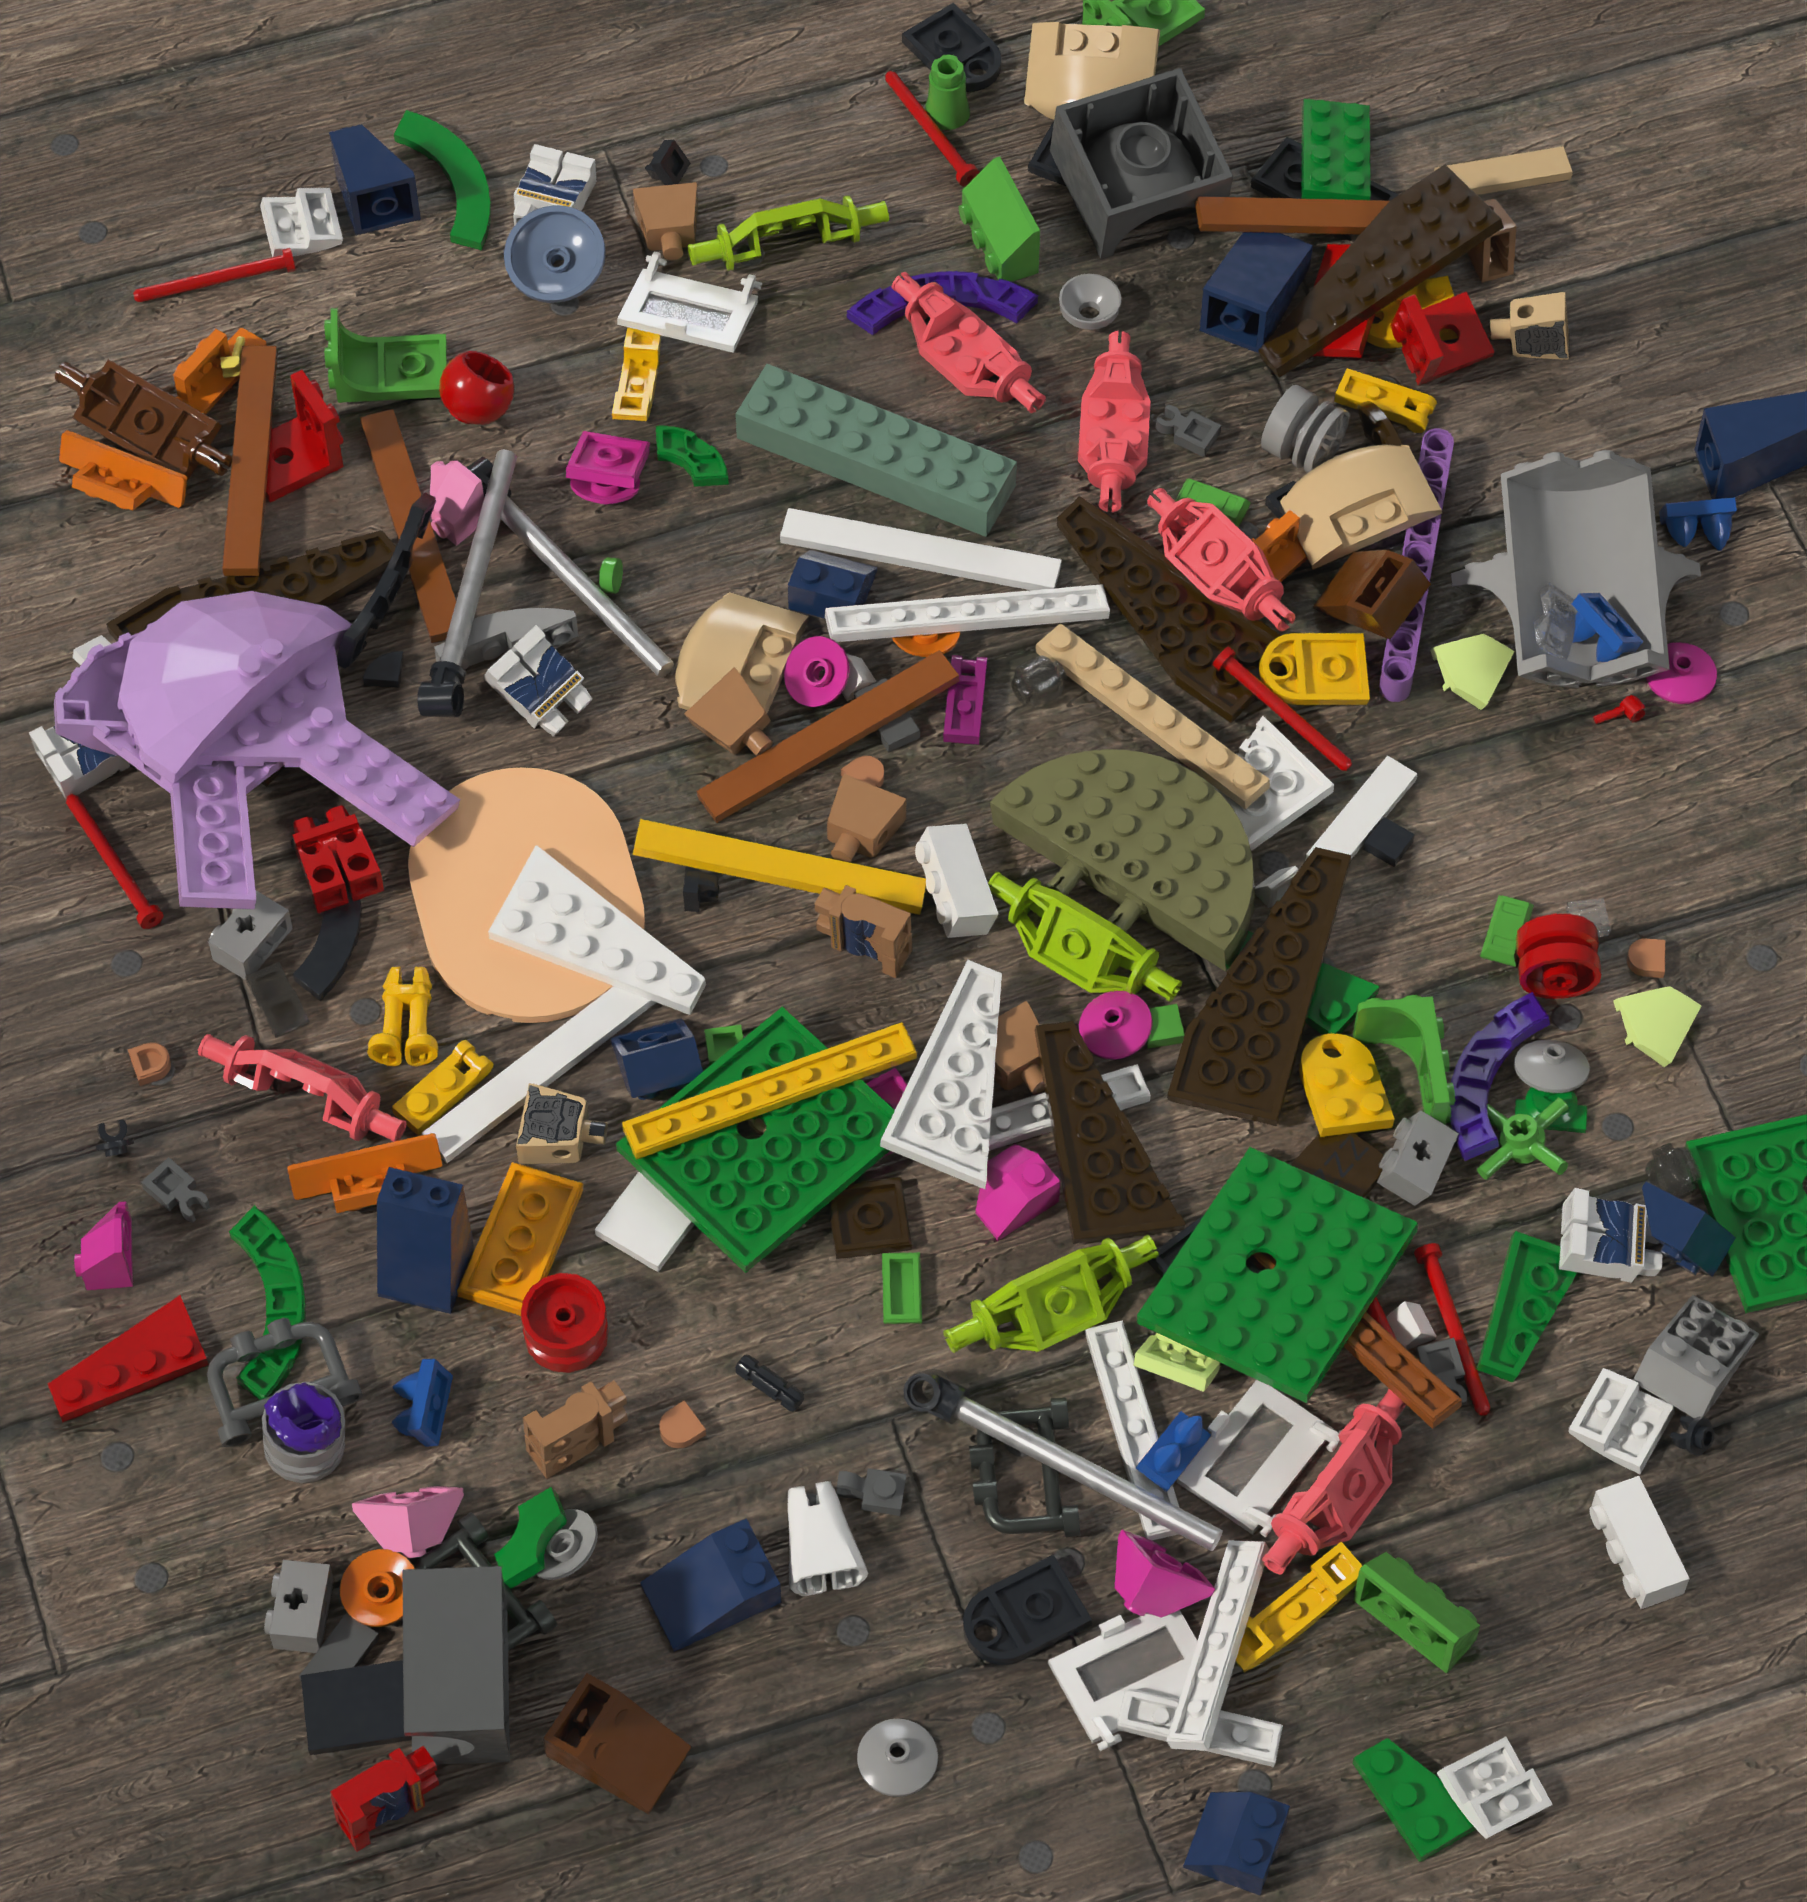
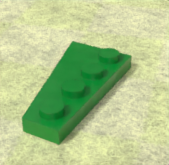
[1229,931,1380,1035]
[1477,1231,1577,1382]

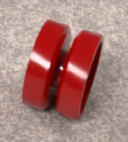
[1516,914,1602,999]
[521,1273,609,1373]

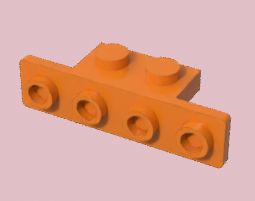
[173,328,267,415]
[59,430,187,511]
[1243,510,1308,600]
[287,1133,442,1213]

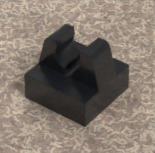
[645,139,691,185]
[683,866,720,912]

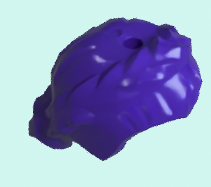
[264,1382,342,1452]

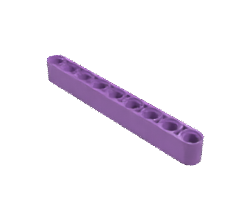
[1379,428,1454,702]

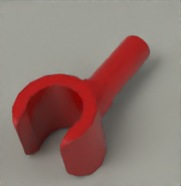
[1593,695,1645,724]

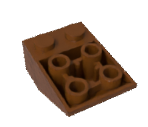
[1313,550,1431,639]
[543,1673,692,1814]

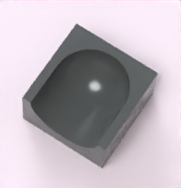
[1050,68,1233,259]
[402,1566,510,1765]

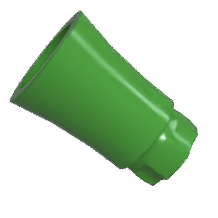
[924,55,970,130]

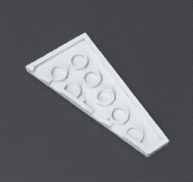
[1212,716,1334,851]
[488,845,706,1015]
[880,960,1002,1189]

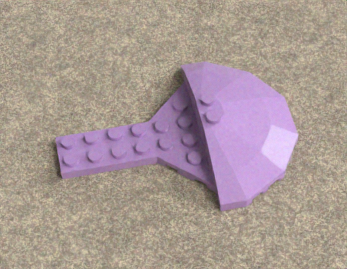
[117,591,460,847]
[54,622,346,909]

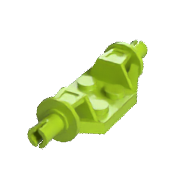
[688,195,889,271]
[988,872,1182,1002]
[943,1235,1159,1353]

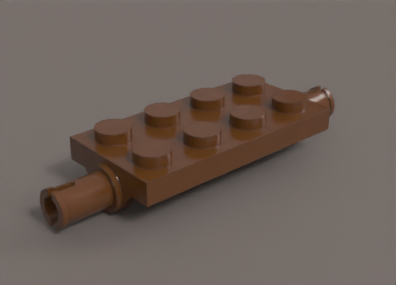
[55,359,232,481]

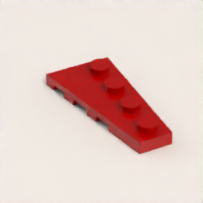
[48,1295,209,1423]

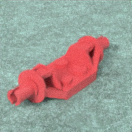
[892,272,1046,413]
[1078,331,1151,512]
[1147,488,1296,631]
[198,1034,406,1142]
[1262,1389,1407,1575]

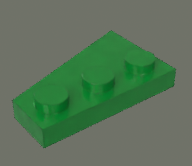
[1353,1738,1476,1862]

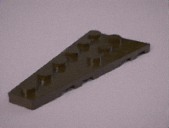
[1034,1021,1186,1244]

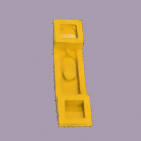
[612,327,661,421]
[1235,1542,1362,1673]

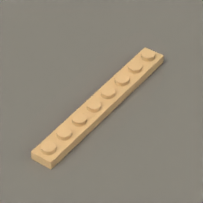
[1036,623,1270,810]

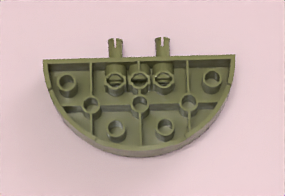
[990,749,1255,972]

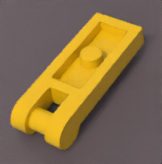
[1334,368,1437,433]
[392,1040,494,1136]

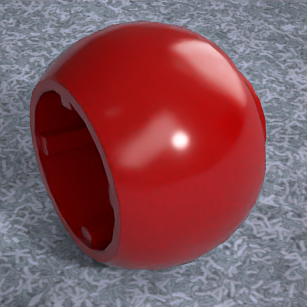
[439,351,515,425]

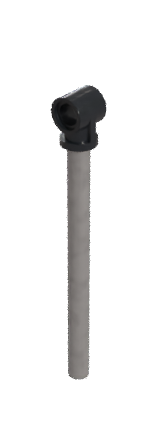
[417,449,517,717]
[466,457,674,678]
[903,1369,1223,1551]

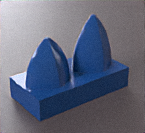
[1659,497,1737,551]
[1571,593,1644,662]
[392,1359,453,1447]
[1136,1411,1211,1492]

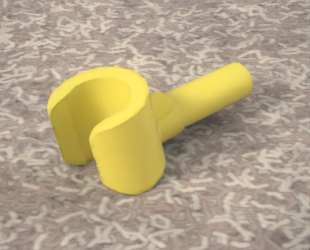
[220,336,245,378]

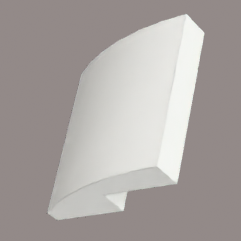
[260,188,343,257]
[1569,1368,1675,1474]
[1437,1737,1553,1839]

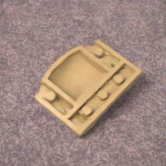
[1024,22,1160,120]
[1280,445,1442,569]
[675,592,809,713]

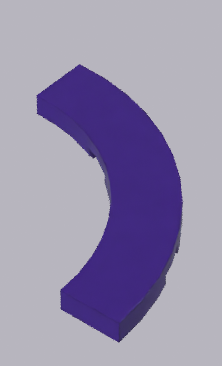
[847,271,1038,335]
[1450,992,1550,1161]

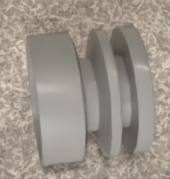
[1261,385,1350,473]
[262,1382,345,1483]

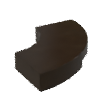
[1357,401,1403,446]

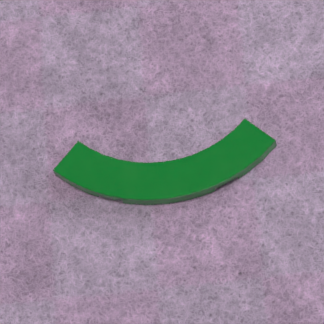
[394,110,491,251]
[229,1205,306,1400]

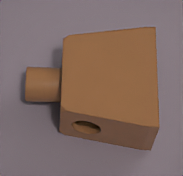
[633,182,698,261]
[1467,199,1516,282]
[684,667,773,756]
[827,774,906,863]
[994,1001,1045,1095]

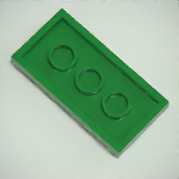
[1302,98,1371,200]

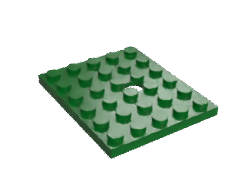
[616,1007,895,1273]
[1684,1114,1807,1313]
[1137,1147,1418,1403]

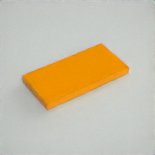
[457,1162,583,1316]

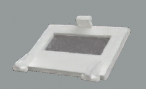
[617,251,762,353]
[1177,1380,1342,1537]
[1048,1610,1197,1751]

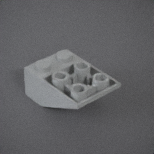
[1633,1295,1759,1418]

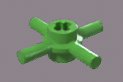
[1477,1098,1568,1180]

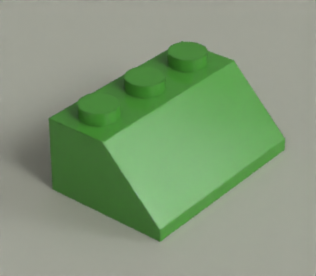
[958,156,1040,282]
[1353,1552,1480,1674]

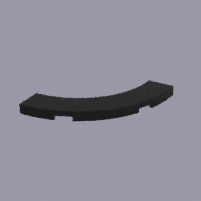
[337,493,436,669]
[291,817,362,1001]

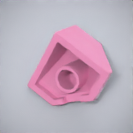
[430,460,484,546]
[352,1486,464,1558]

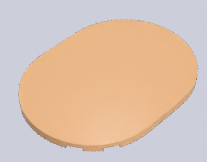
[408,767,645,1023]

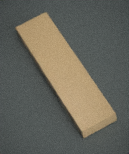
[1434,146,1572,195]

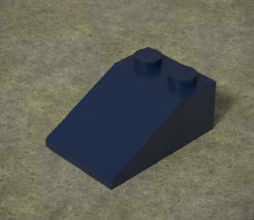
[640,1518,782,1652]

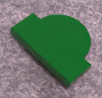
[1515,1087,1587,1133]

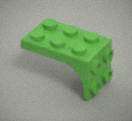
[1082,0,1205,47]
[324,308,447,403]
[1353,995,1455,1125]

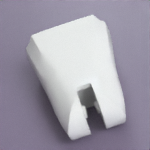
[788,1481,869,1596]

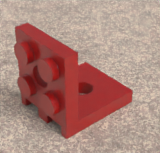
[1390,291,1495,386]
[266,370,344,502]

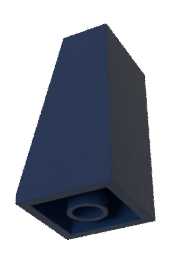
[1200,232,1313,353]
[1694,391,1807,499]
[377,1167,474,1314]

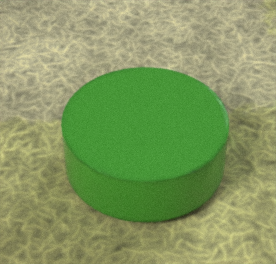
[599,557,623,594]

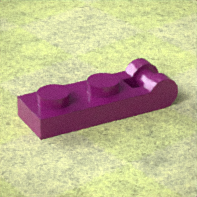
[943,655,988,745]

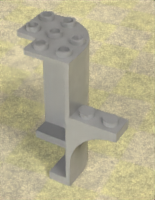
[1451,450,1701,688]

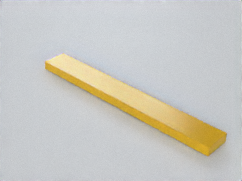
[633,819,926,915]
[622,1022,917,1160]

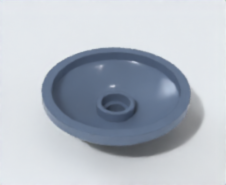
[504,205,606,303]

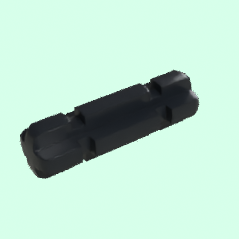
[735,1354,804,1412]

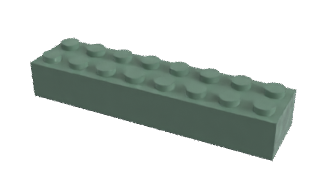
[736,364,1017,537]

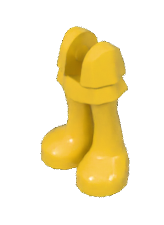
[367,967,438,1066]

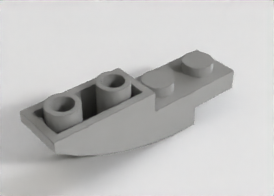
[434,608,578,670]

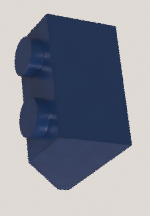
[788,550,877,619]
[610,1018,703,1100]
[1642,1181,1736,1277]
[1183,1792,1290,1895]

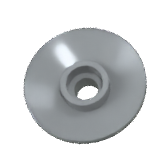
[1514,1040,1590,1093]
[535,1509,598,1580]
[857,1719,938,1797]

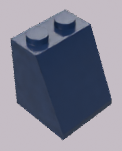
[329,124,421,236]

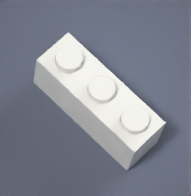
[915,824,998,938]
[1590,1476,1690,1609]

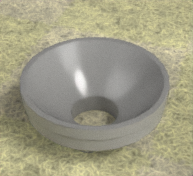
[1059,274,1121,330]

